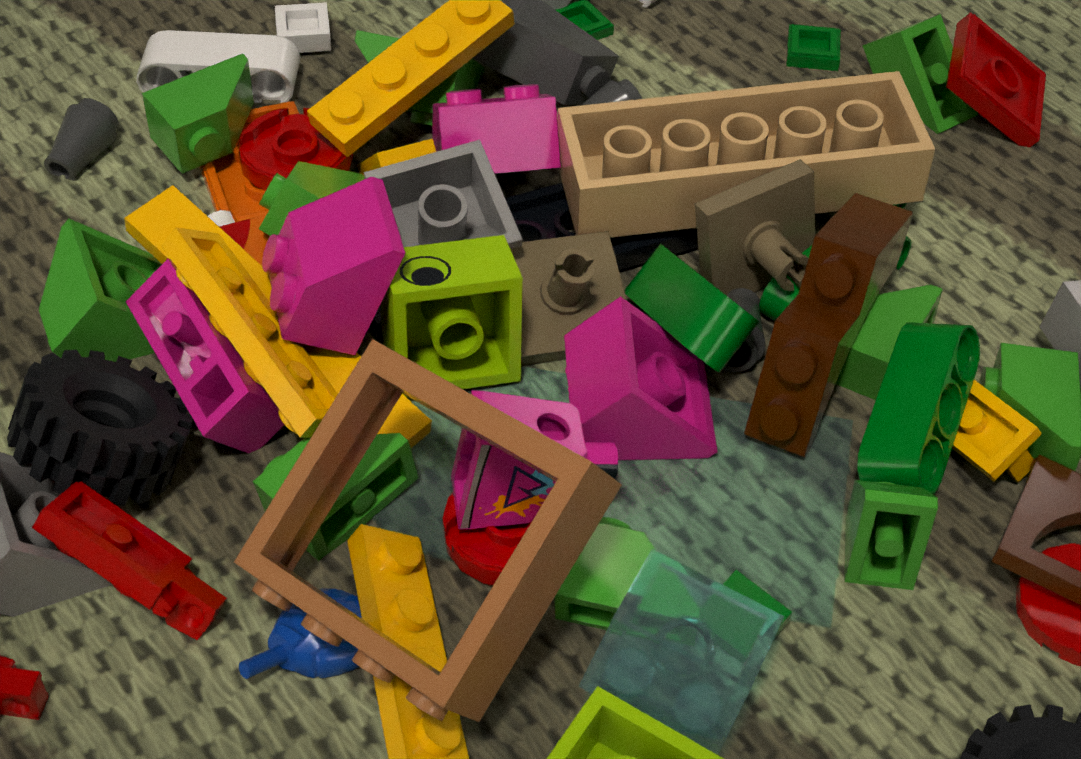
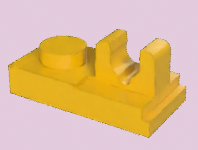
[952,380,1042,483]

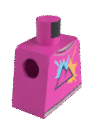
[451,390,618,529]

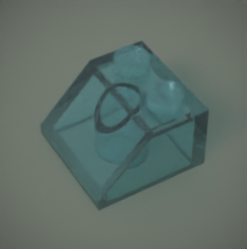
[578,549,785,755]

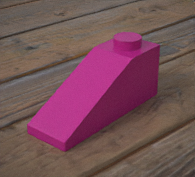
[126,258,284,453]

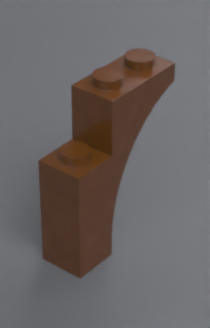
[744,193,913,457]

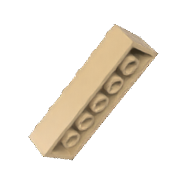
[557,71,935,238]

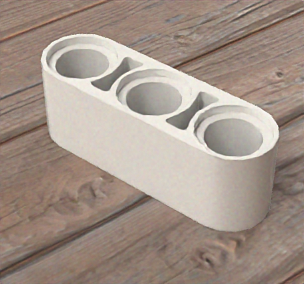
[137,30,301,103]

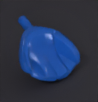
[239,588,362,679]

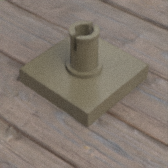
[695,159,815,295]
[511,231,627,366]

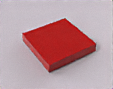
[946,12,1046,147]

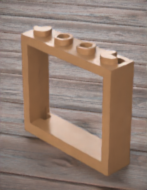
[234,339,622,722]

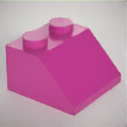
[432,84,561,174]
[262,177,405,355]
[564,296,718,460]

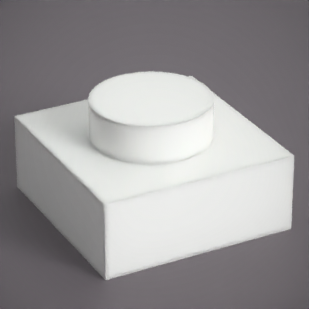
[275,2,331,53]

